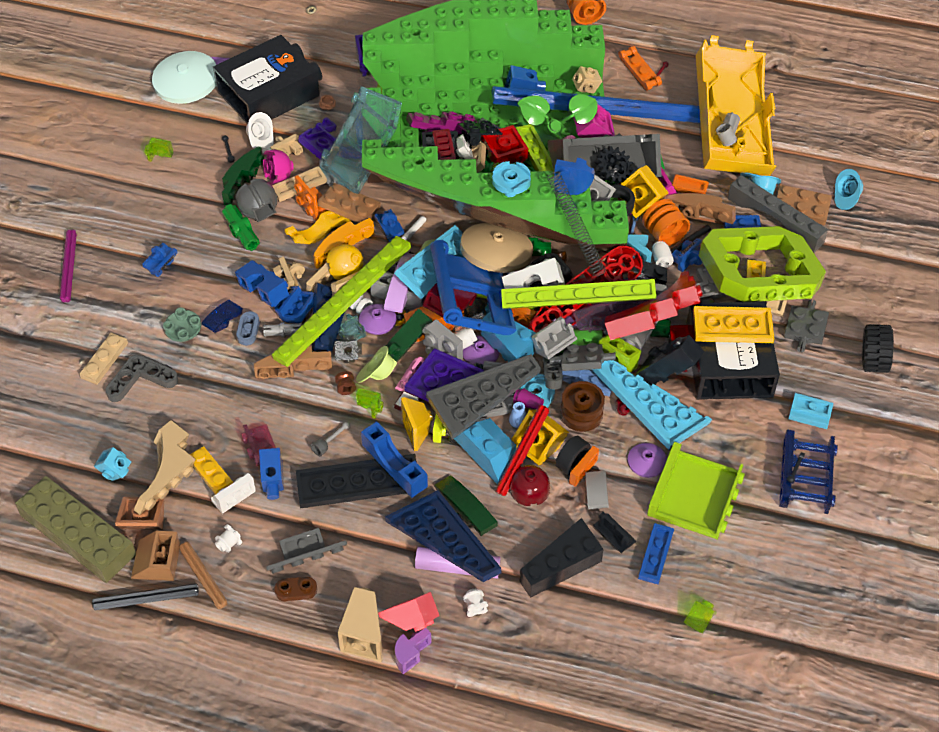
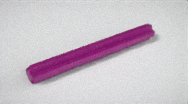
[60,229,77,303]

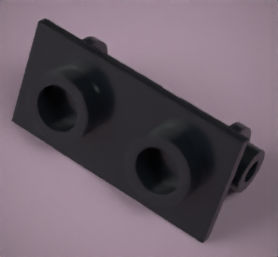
[593,512,636,553]

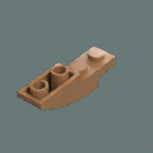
[664,193,736,224]
[254,346,332,379]

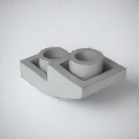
[585,470,609,509]

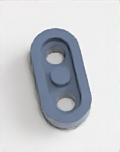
[236,311,260,346]

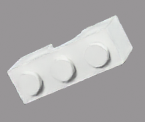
[502,258,565,289]

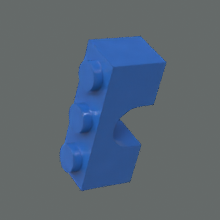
[235,260,289,307]

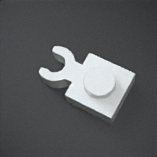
[456,134,473,159]

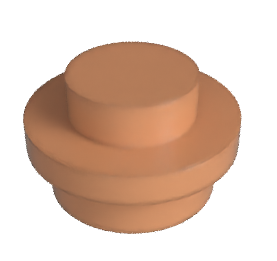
[319,95,336,110]

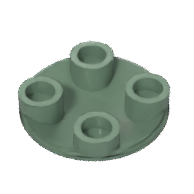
[163,308,201,342]

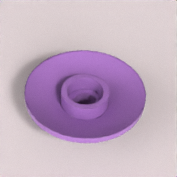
[359,304,397,335]
[463,336,499,365]
[627,443,667,478]

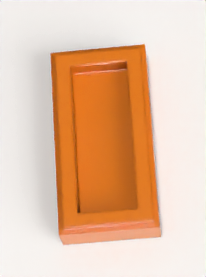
[672,174,709,194]
[569,446,599,487]

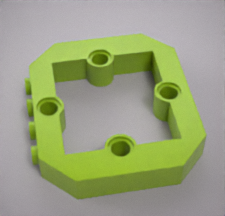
[699,226,826,302]

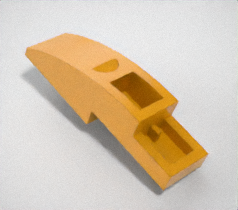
[313,218,374,269]

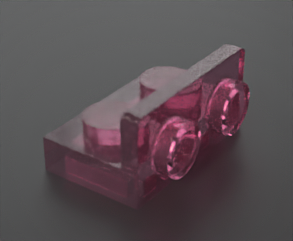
[241,424,276,466]

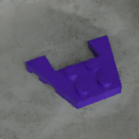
[298,117,362,160]

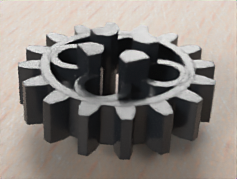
[595,146,634,185]

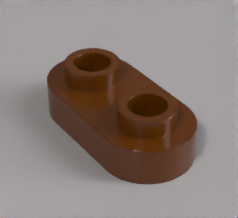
[274,577,318,601]

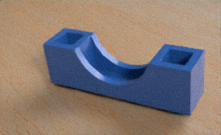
[361,422,428,498]

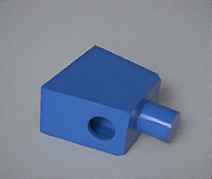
[504,65,546,91]
[259,448,284,500]

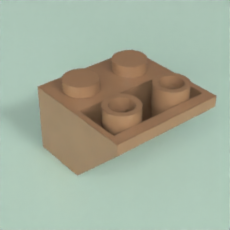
[131,531,181,581]

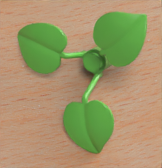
[517,94,598,158]

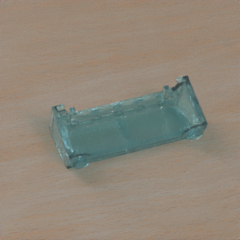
[321,86,402,194]

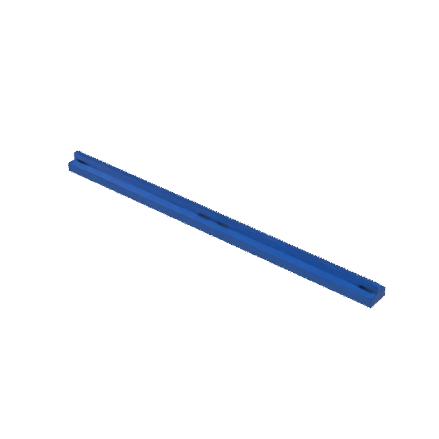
[491,86,700,123]

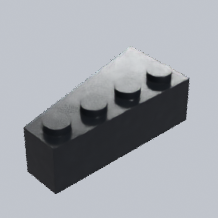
[520,518,604,598]

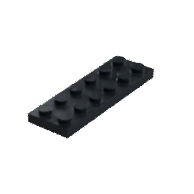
[296,454,417,509]

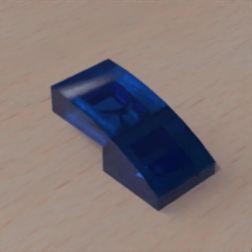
[202,300,243,333]

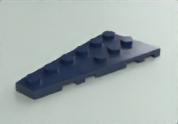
[385,490,502,583]

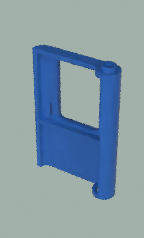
[430,240,516,335]

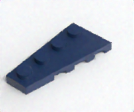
[312,283,345,353]

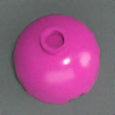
[263,150,294,185]

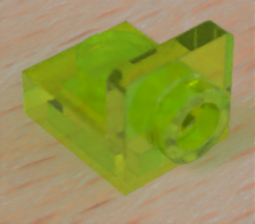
[145,138,174,162]
[356,388,384,419]

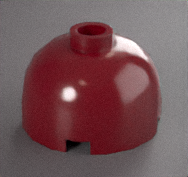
[510,465,550,506]

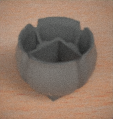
[236,179,278,222]

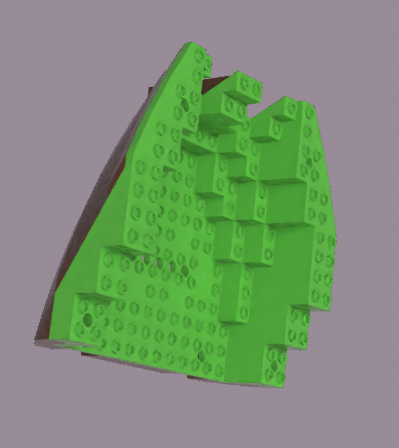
[362,0,629,252]

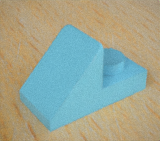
[627,234,652,263]

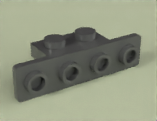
[265,528,347,574]

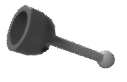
[310,421,350,457]

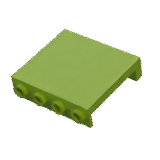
[647,442,745,540]

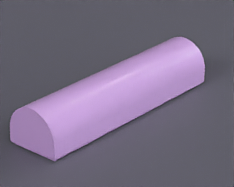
[415,547,501,579]

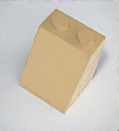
[338,587,383,663]

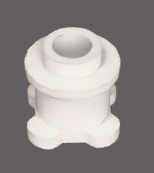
[215,524,242,553]
[463,589,488,617]

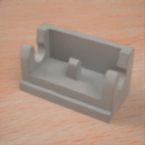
[532,317,577,360]

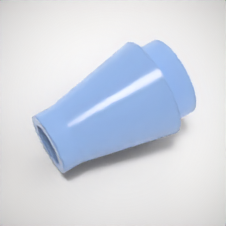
[509,402,527,429]

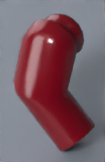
[615,398,630,416]

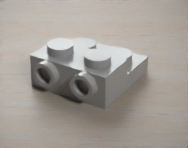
[423,319,463,361]

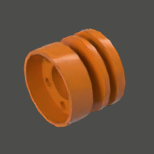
[642,199,690,247]

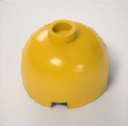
[326,244,364,280]

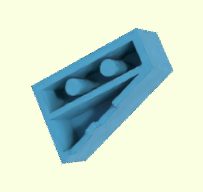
[481,312,536,362]

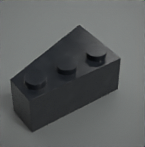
[635,335,704,386]

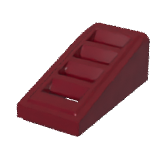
[432,129,456,160]

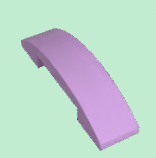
[384,253,415,313]

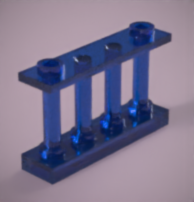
[779,429,838,514]

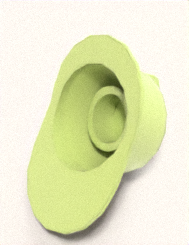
[356,346,397,383]

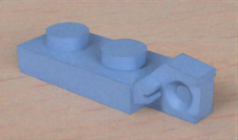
[562,370,612,397]

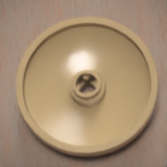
[460,223,533,273]

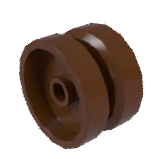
[560,381,605,432]

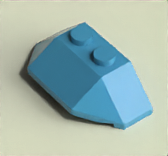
[446,418,517,485]

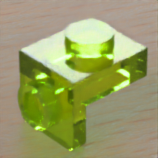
[684,599,717,634]

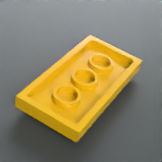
[693,306,774,343]

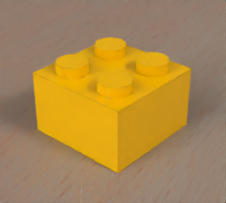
[620,165,669,218]

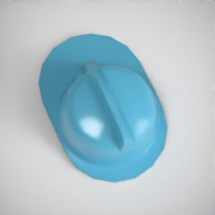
[834,169,863,210]
[740,173,781,195]

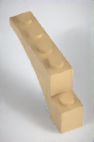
[134,420,196,515]

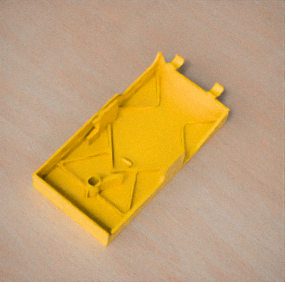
[696,35,776,176]

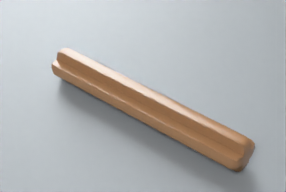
[179,542,227,609]

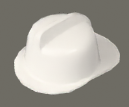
[246,112,274,153]

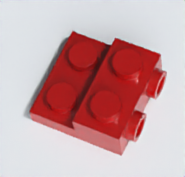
[481,125,529,167]

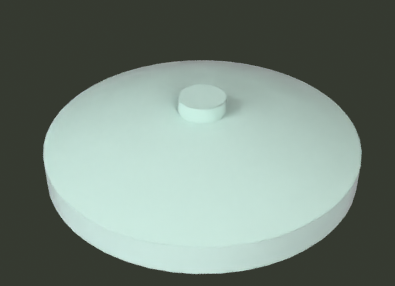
[152,51,216,104]

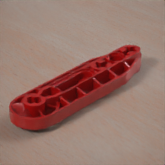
[527,246,643,333]

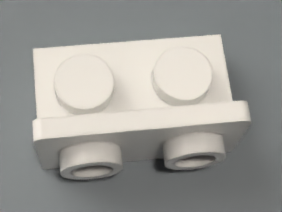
[211,473,256,514]

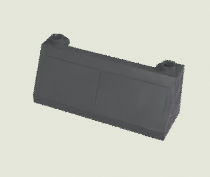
[548,134,662,180]

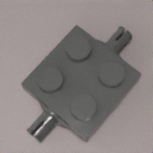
[784,299,829,352]
[549,343,616,371]

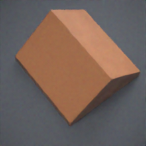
[115,497,164,530]

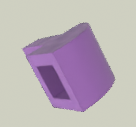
[395,628,431,674]

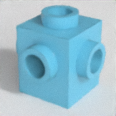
[94,447,131,481]

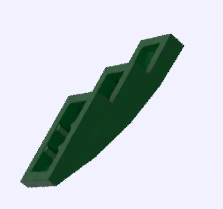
[434,475,498,536]

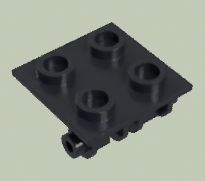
[458,120,503,146]

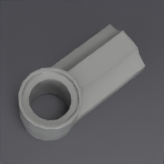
[716,112,740,147]

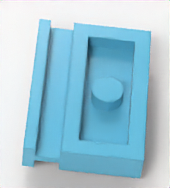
[788,393,834,429]

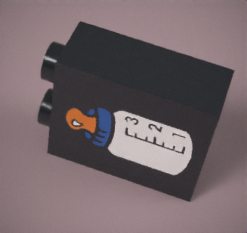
[213,35,323,124]
[686,300,780,400]

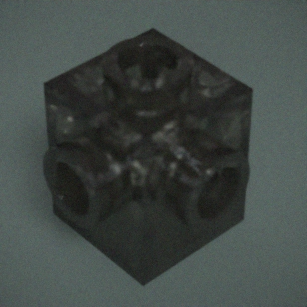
[334,335,362,363]

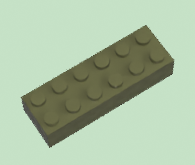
[15,476,136,583]

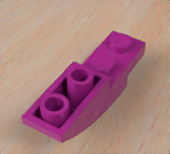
[406,111,478,135]

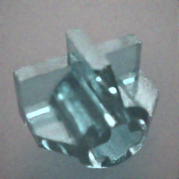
[338,314,366,343]

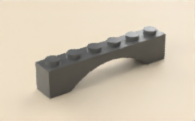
[728,175,828,253]

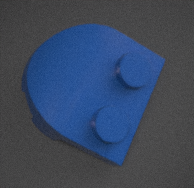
[554,157,595,195]
[274,286,314,323]

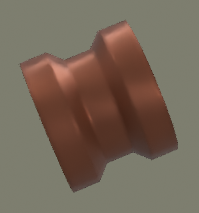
[335,371,356,395]

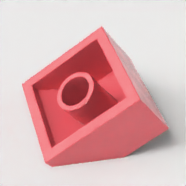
[378,592,440,632]

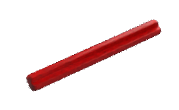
[495,405,549,496]

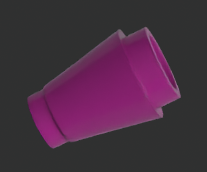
[513,388,544,409]

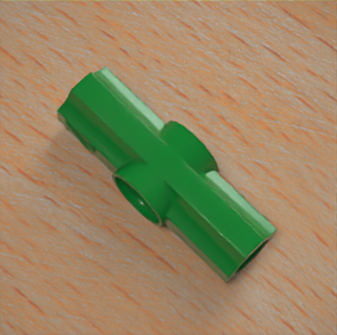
[222,204,260,251]

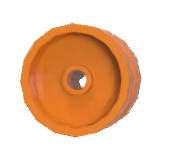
[566,0,606,25]

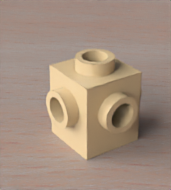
[572,66,603,94]

